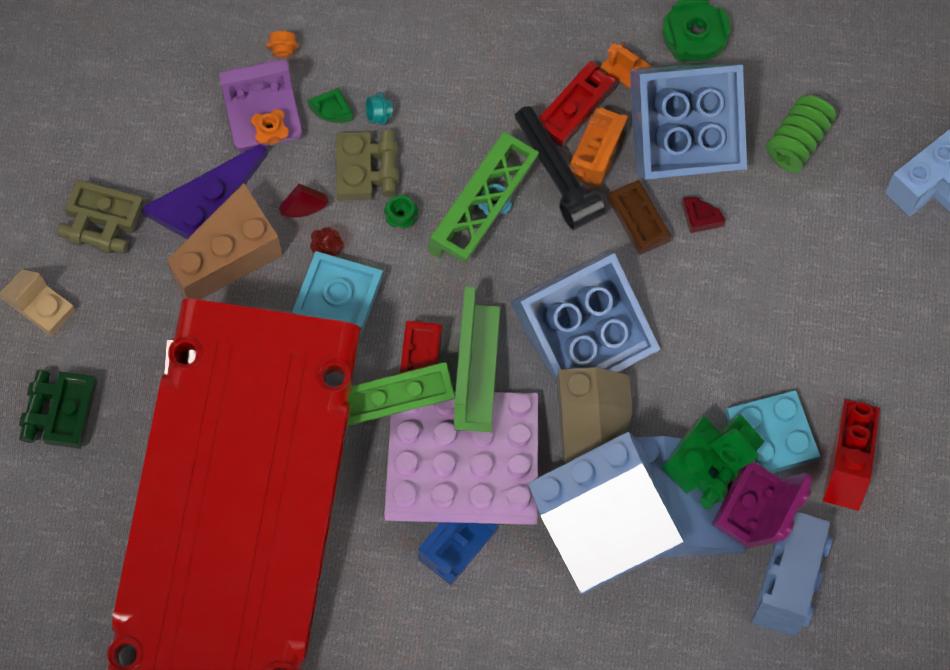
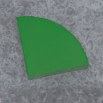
[308,87,353,123]

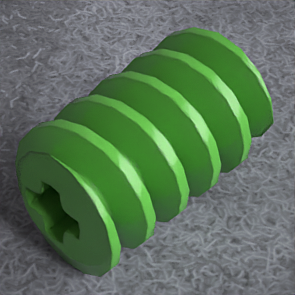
[766,95,837,173]

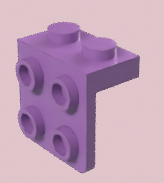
[219,59,302,151]

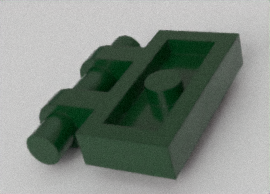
[19,370,97,449]

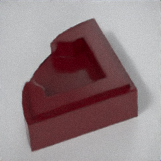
[279,183,329,217]
[681,197,725,233]

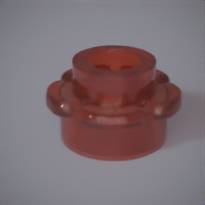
[310,227,344,257]

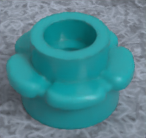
[365,92,392,126]

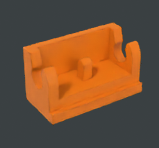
[568,108,628,188]

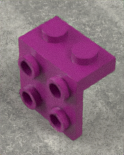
[711,462,812,548]

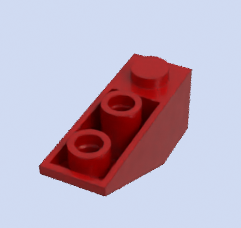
[822,399,880,511]

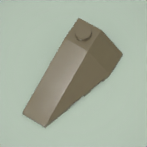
[556,367,633,465]

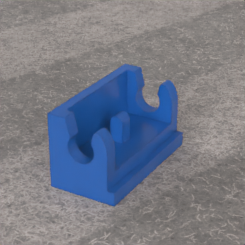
[418,522,498,585]

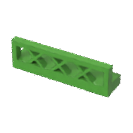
[428,131,539,264]
[454,286,500,432]
[347,362,455,426]

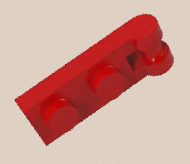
[539,61,619,147]

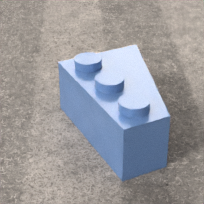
[751,511,833,637]

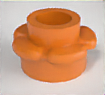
[265,31,299,58]

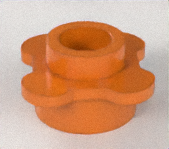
[251,109,289,145]

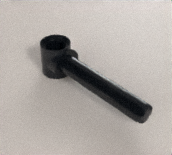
[514,106,605,230]

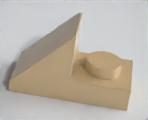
[0,269,76,337]

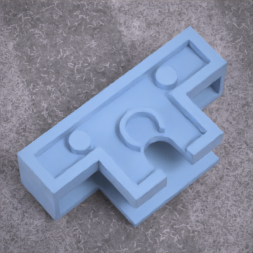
[885,129,950,217]

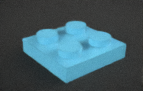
[292,251,383,338]
[725,390,820,474]

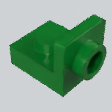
[709,414,765,472]

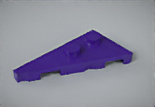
[142,144,268,239]

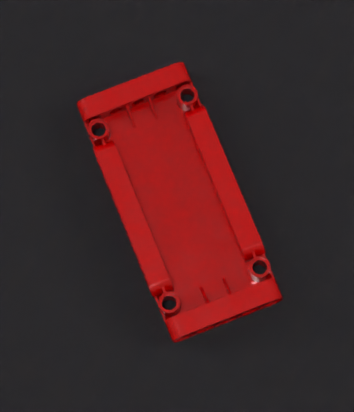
[107,298,361,670]

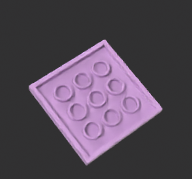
[385,391,538,525]

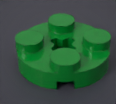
[662,0,730,62]

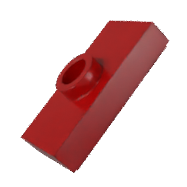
[400,321,443,374]

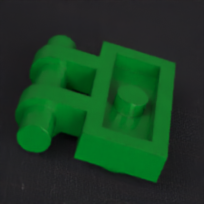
[661,416,740,510]

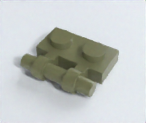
[336,130,399,201]
[57,180,145,254]

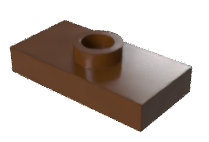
[607,180,672,255]

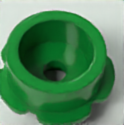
[384,195,418,229]

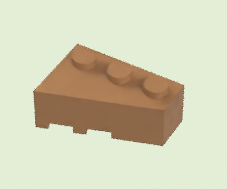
[167,183,282,300]

